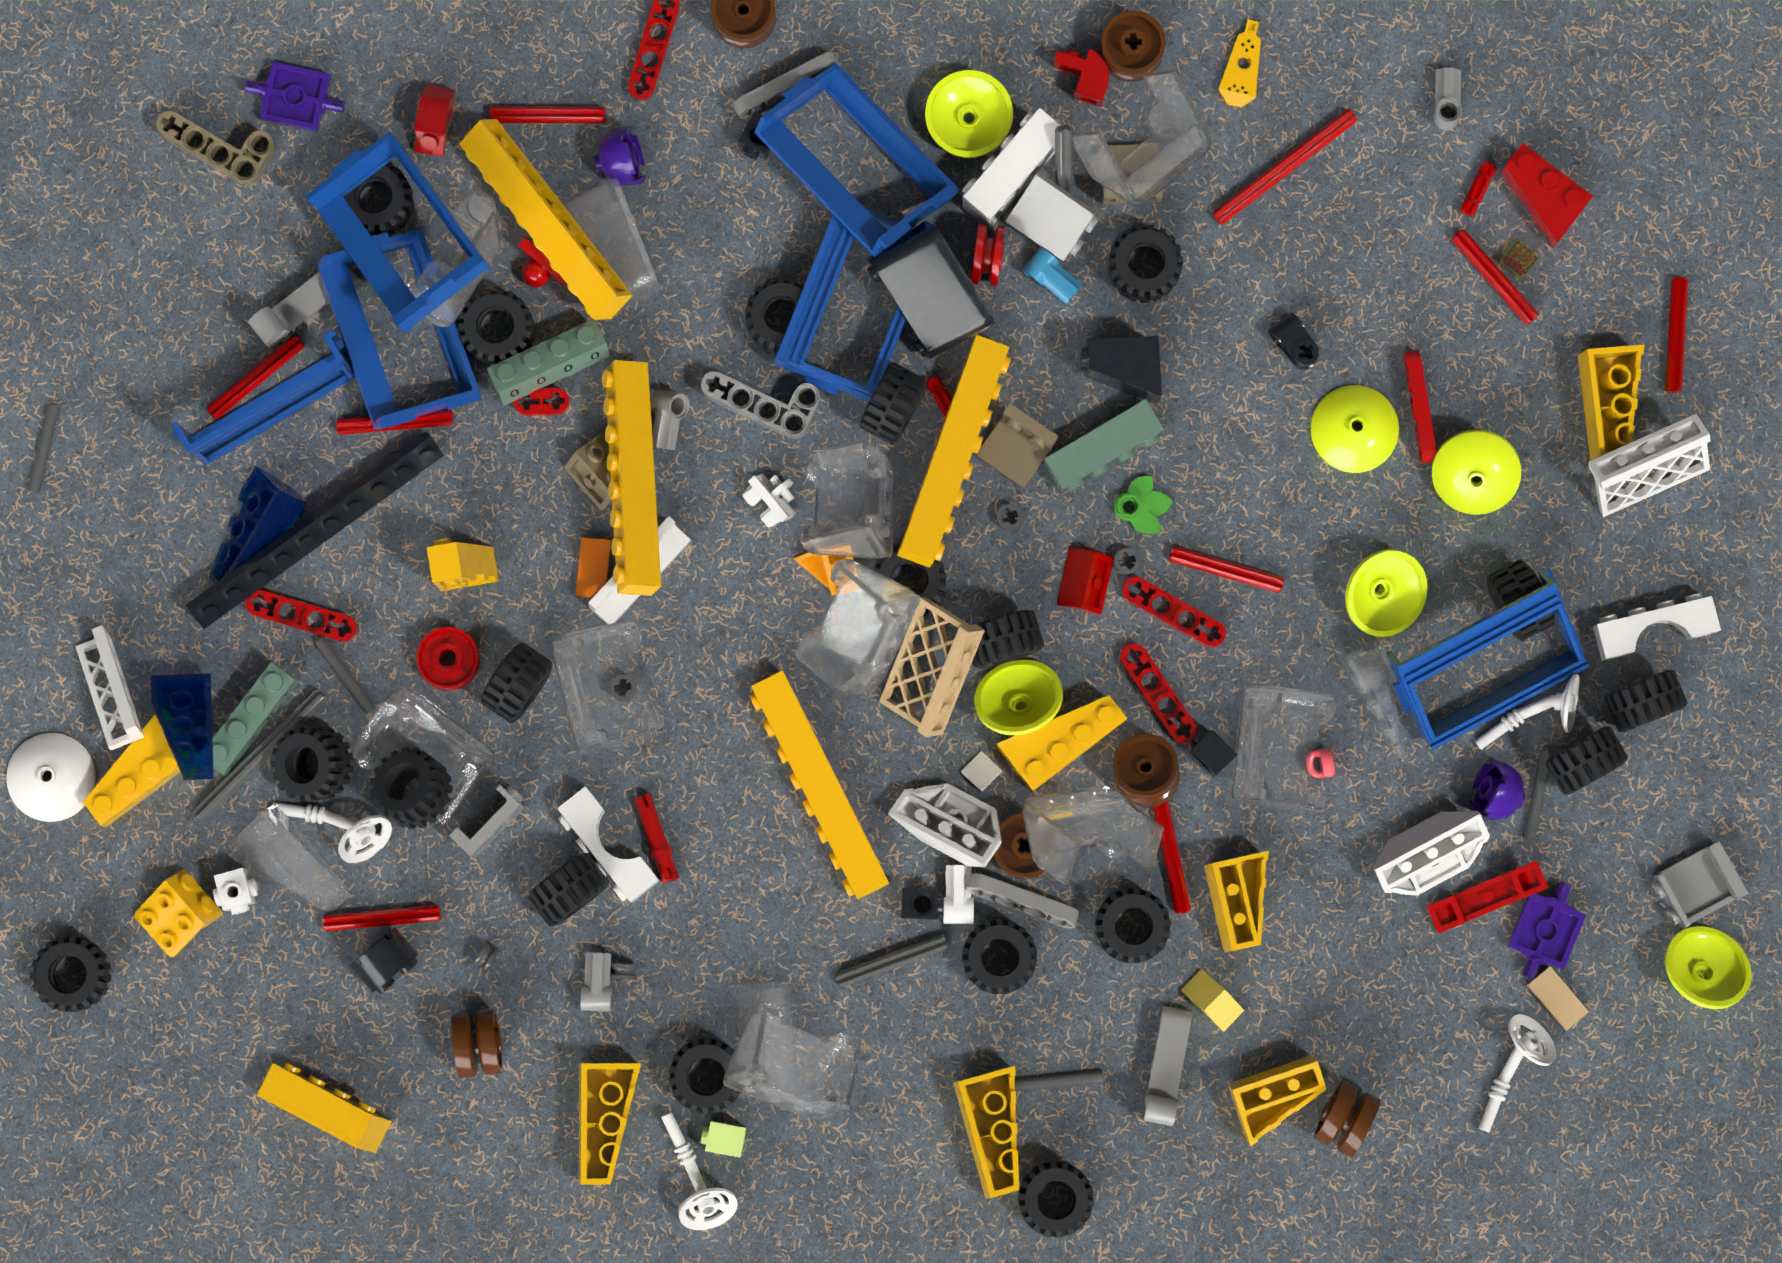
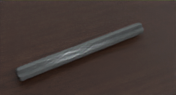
[191,689,327,823]

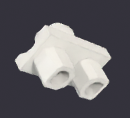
[742,473,796,527]

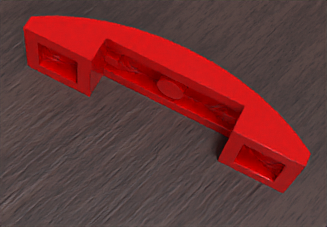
[1426,860,1549,934]

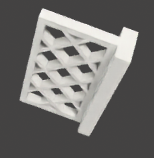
[1588,414,1711,517]

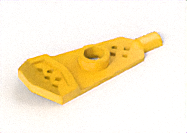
[1218,19,1261,108]

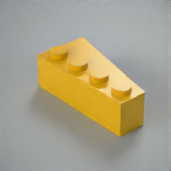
[996,695,1128,792]

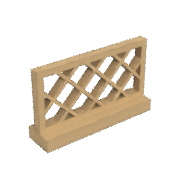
[879,597,985,737]

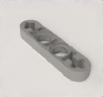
[733,52,840,119]
[967,874,1079,929]

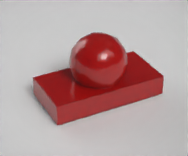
[518,238,567,288]

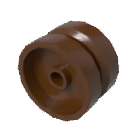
[711,0,776,49]
[1099,10,1166,82]
[1113,733,1180,808]
[993,813,1058,880]
[451,1009,503,1078]
[1313,1080,1381,1158]

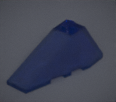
[209,466,307,584]
[151,673,214,780]

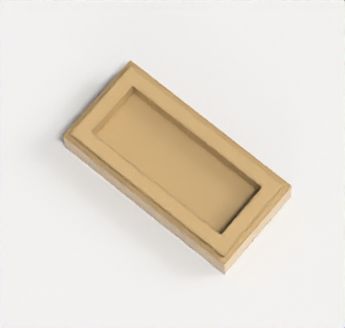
[1526,966,1589,1031]

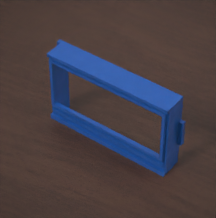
[754,63,960,257]
[306,131,492,334]
[773,206,914,402]
[317,229,482,430]
[172,330,356,466]
[1386,567,1589,750]

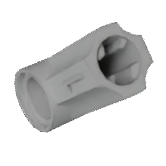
[1433,67,1462,130]
[651,389,690,450]
[581,952,613,1012]

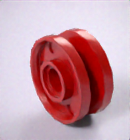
[971,223,1005,288]
[416,627,480,691]

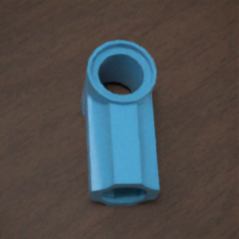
[1021,247,1082,305]

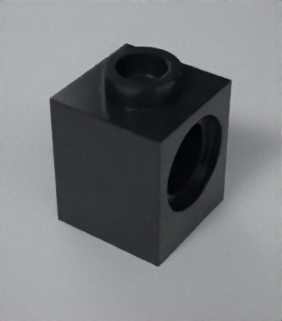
[738,110,770,160]
[1190,729,1237,777]
[901,888,944,920]

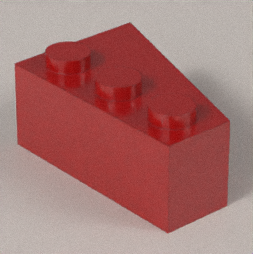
[1501,143,1593,248]

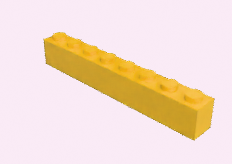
[459,119,633,320]
[897,335,1011,568]
[602,360,661,596]
[749,670,889,900]

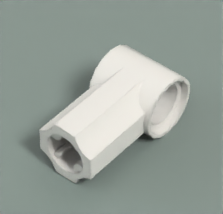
[943,865,974,924]

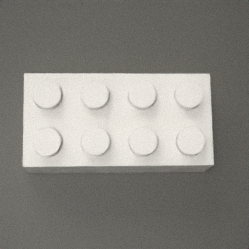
[962,108,1061,229]

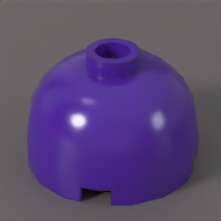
[594,126,646,186]
[1469,759,1525,821]

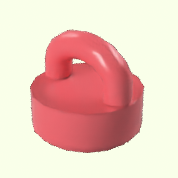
[1306,747,1335,778]

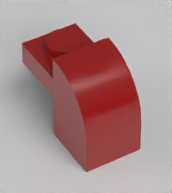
[1053,49,1109,107]
[414,84,455,157]

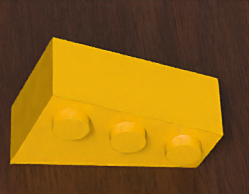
[1204,851,1269,953]

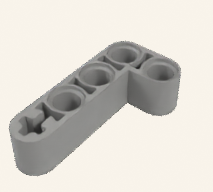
[248,264,361,351]
[701,371,821,439]
[1141,1005,1192,1127]

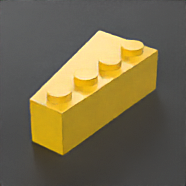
[1578,344,1645,461]
[83,706,200,827]
[257,1062,392,1153]
[579,1063,641,1185]
[953,1066,1019,1199]

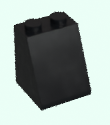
[1080,336,1162,403]

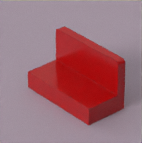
[1057,548,1114,615]

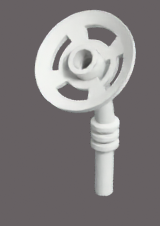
[1474,674,1580,750]
[272,802,392,863]
[1478,1014,1556,1133]
[661,1112,738,1230]

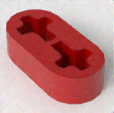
[513,388,570,417]

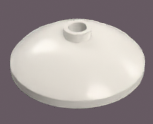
[6,733,96,822]

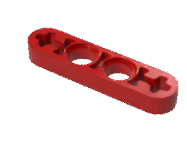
[628,0,680,101]
[1403,349,1437,464]
[1122,577,1226,648]
[245,590,358,642]
[1120,643,1197,744]

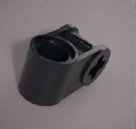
[1268,313,1319,370]

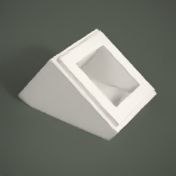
[961,751,1002,793]

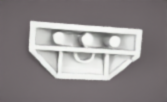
[888,783,1002,867]
[1373,811,1490,896]

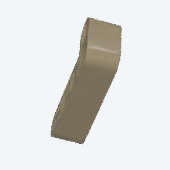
[156,111,277,186]

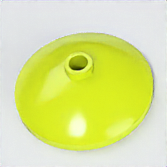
[925,70,1013,158]
[1311,385,1399,473]
[1432,429,1521,515]
[1345,549,1427,637]
[974,660,1063,735]
[1665,926,1752,1009]

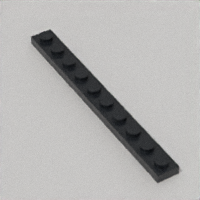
[186,431,444,629]

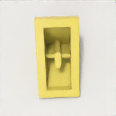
[1181,969,1244,1032]

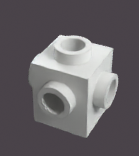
[213,868,258,915]

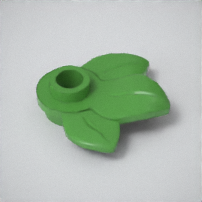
[1114,476,1173,535]

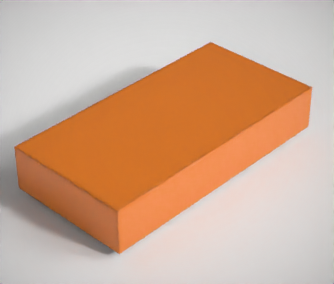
[575,537,612,598]

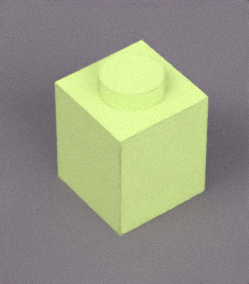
[701,1121,747,1158]

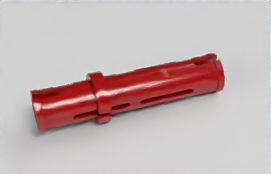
[633,794,680,884]

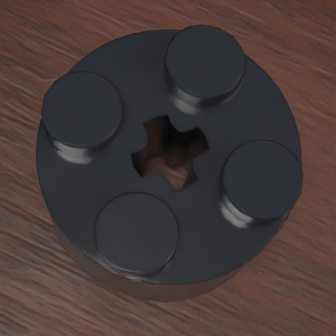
[349,927,418,995]

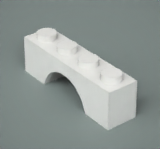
[1593,593,1721,661]
[557,787,660,903]

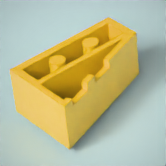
[427,538,499,591]
[1228,1055,1327,1146]

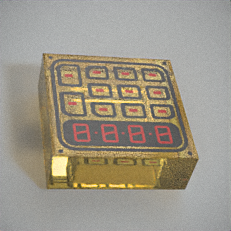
[1498,239,1540,281]

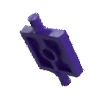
[245,61,345,132]
[1507,882,1586,980]

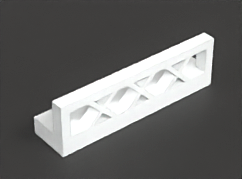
[588,516,691,627]
[75,625,144,750]

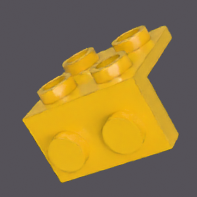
[134,869,223,957]

